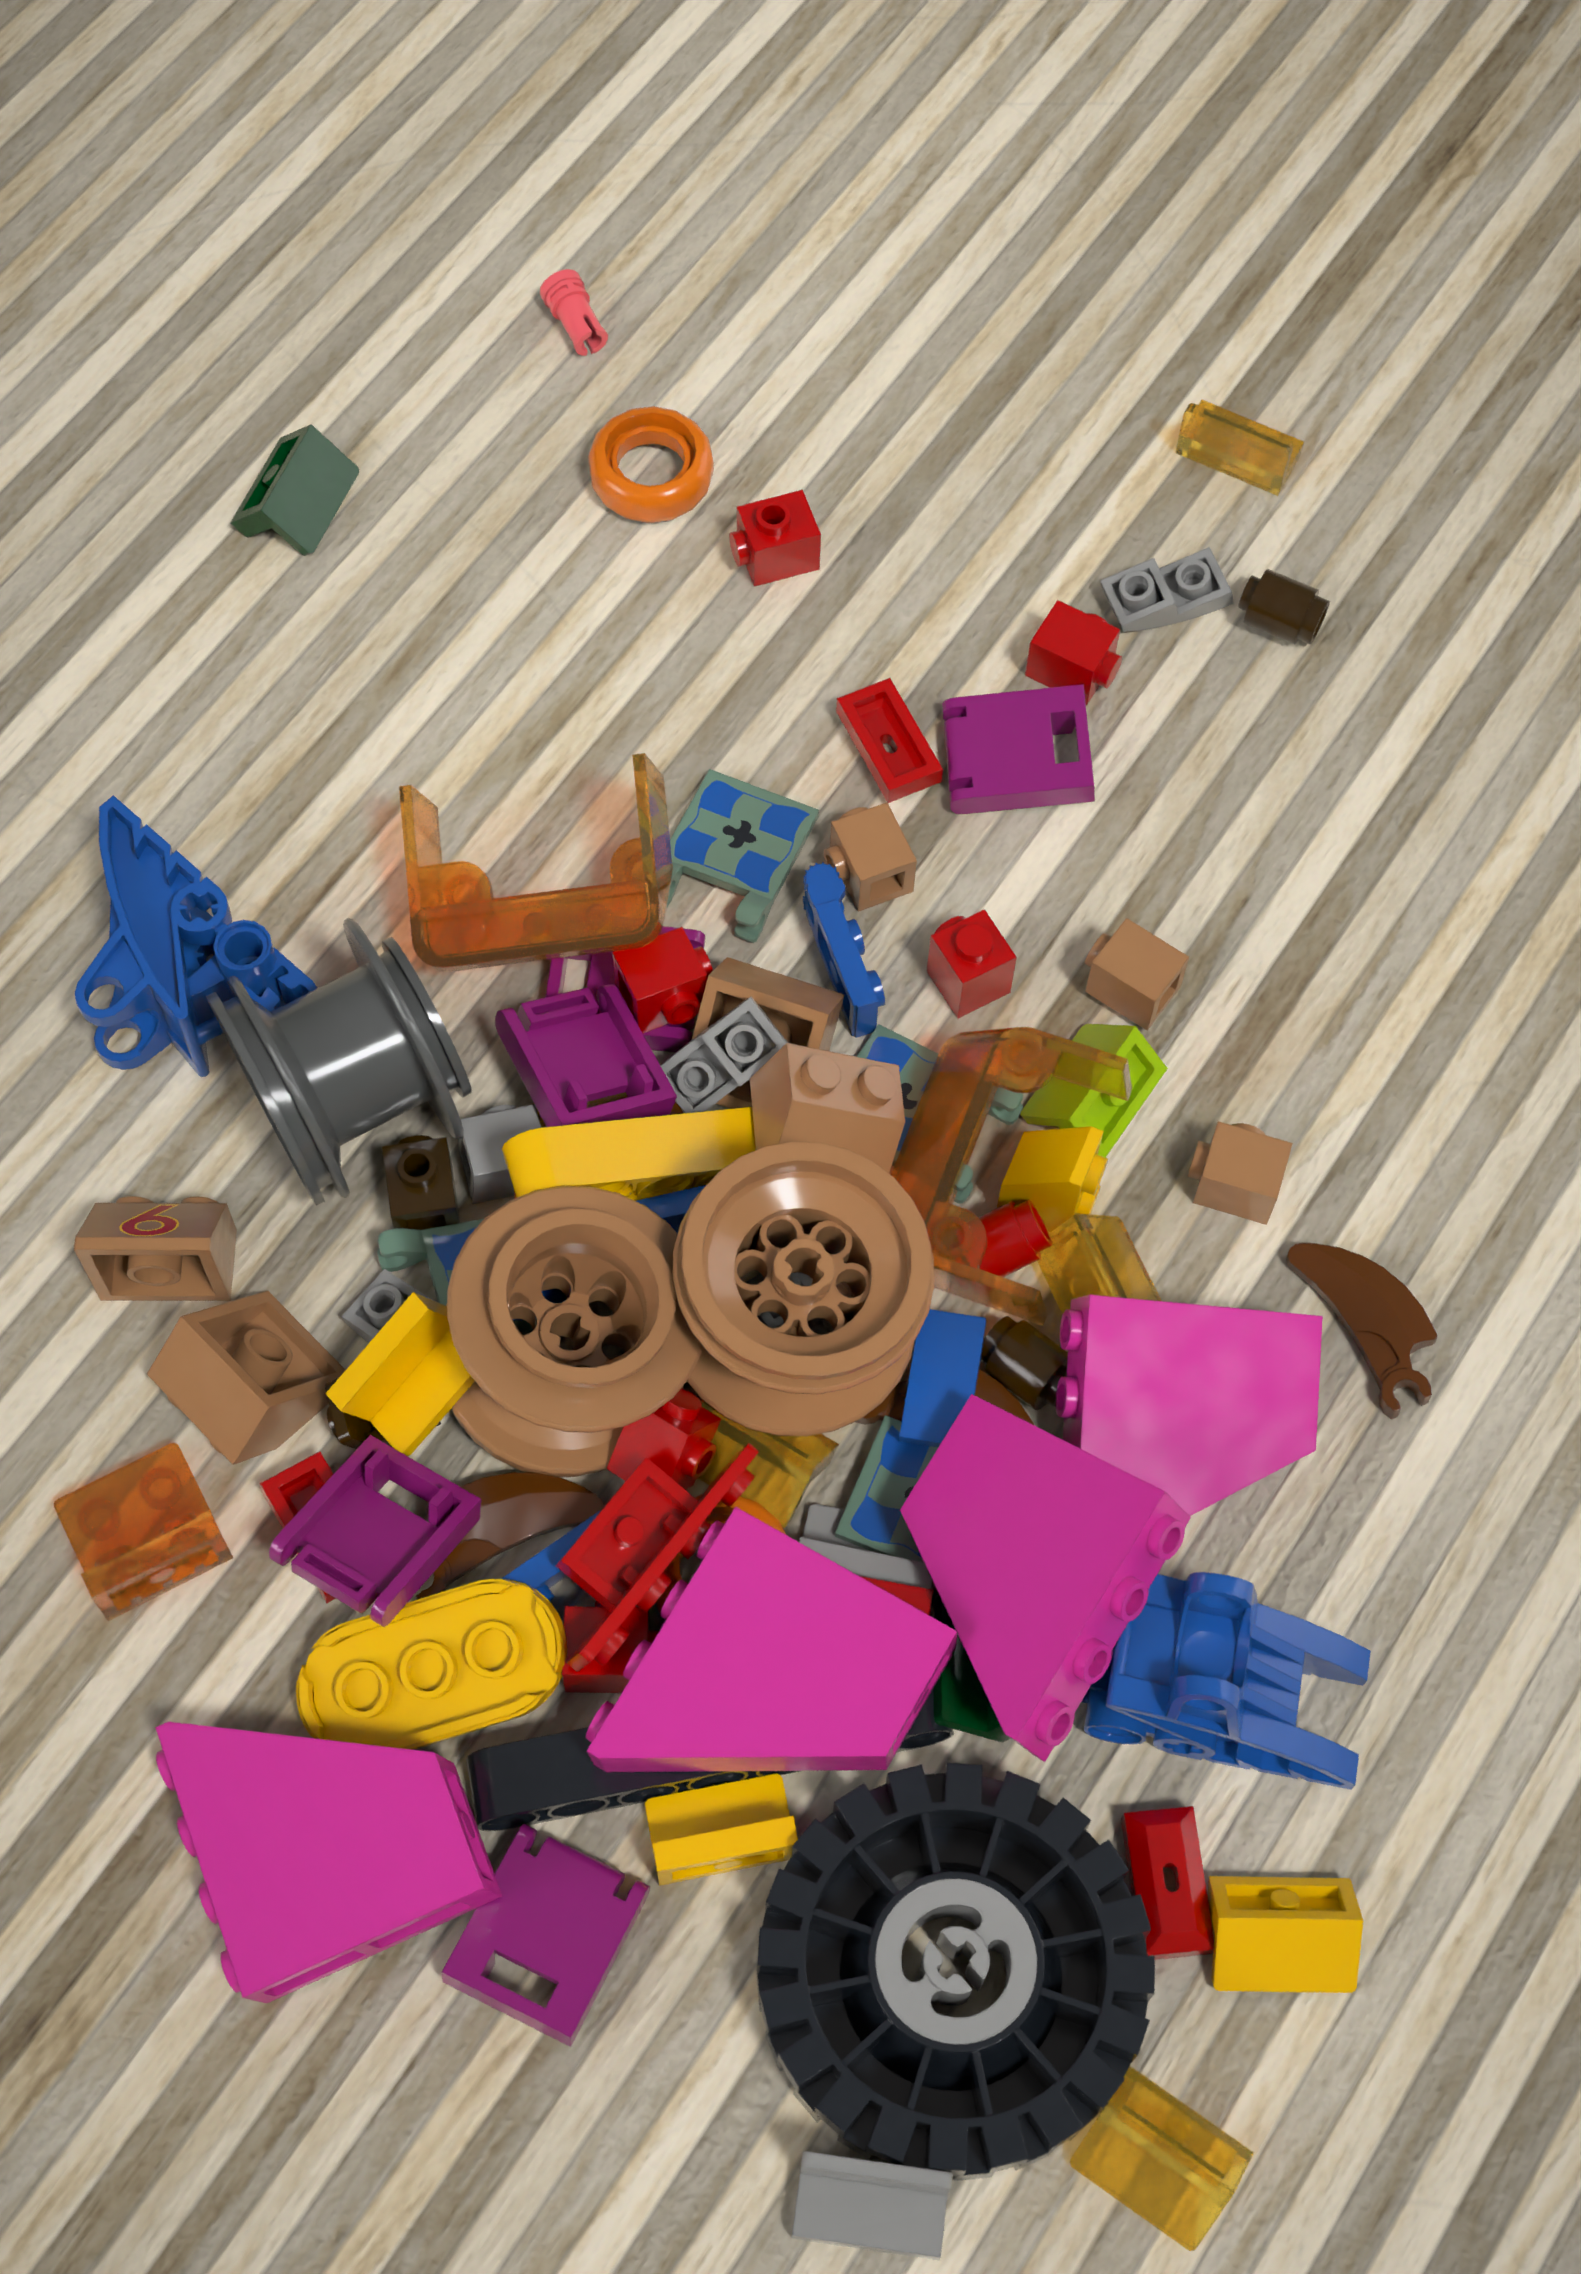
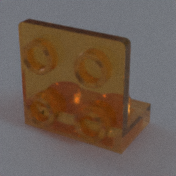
[54,1443,234,1621]

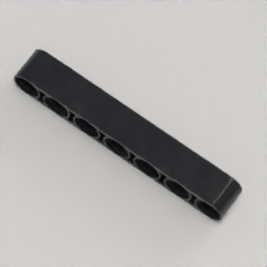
[466,1688,954,1831]

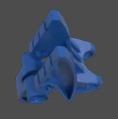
[75,795,317,1077]
[1081,1572,1371,1790]

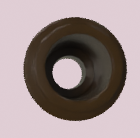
[1238,569,1330,645]
[981,1316,1068,1410]

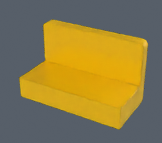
[325,1292,475,1456]
[645,1774,798,1886]
[1207,1876,1363,1993]

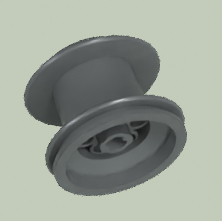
[206,918,472,1206]

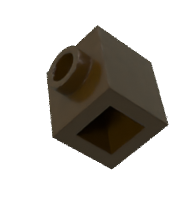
[382,1135,460,1230]

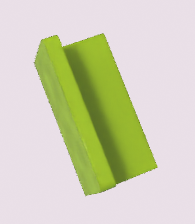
[1020,1024,1168,1158]

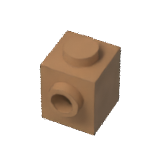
[824,802,917,912]
[1085,918,1189,1031]
[1187,1121,1293,1225]

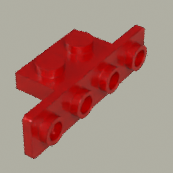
[555,1443,759,1672]

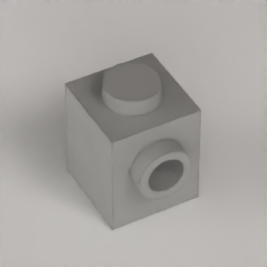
[458,1104,546,1204]

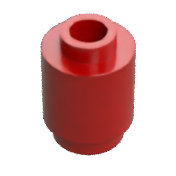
[951,1199,1053,1287]

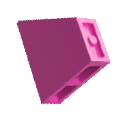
[1056,1295,1323,1516]
[900,1394,1191,1762]
[586,1507,957,1772]
[155,1722,502,2003]

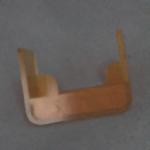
[399,753,673,972]
[891,1027,1132,1326]

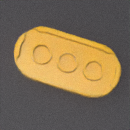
[296,1579,567,1750]

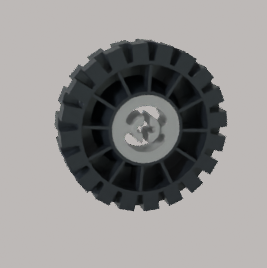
[757,1762,1155,2181]

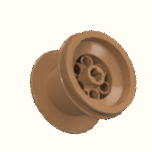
[673,1142,934,1437]
[446,1186,704,1477]

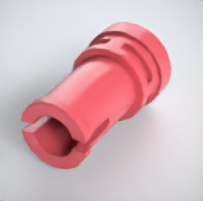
[540,269,608,356]

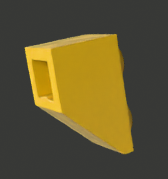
[997,1126,1108,1239]

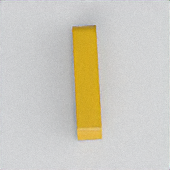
[502,1107,756,1201]

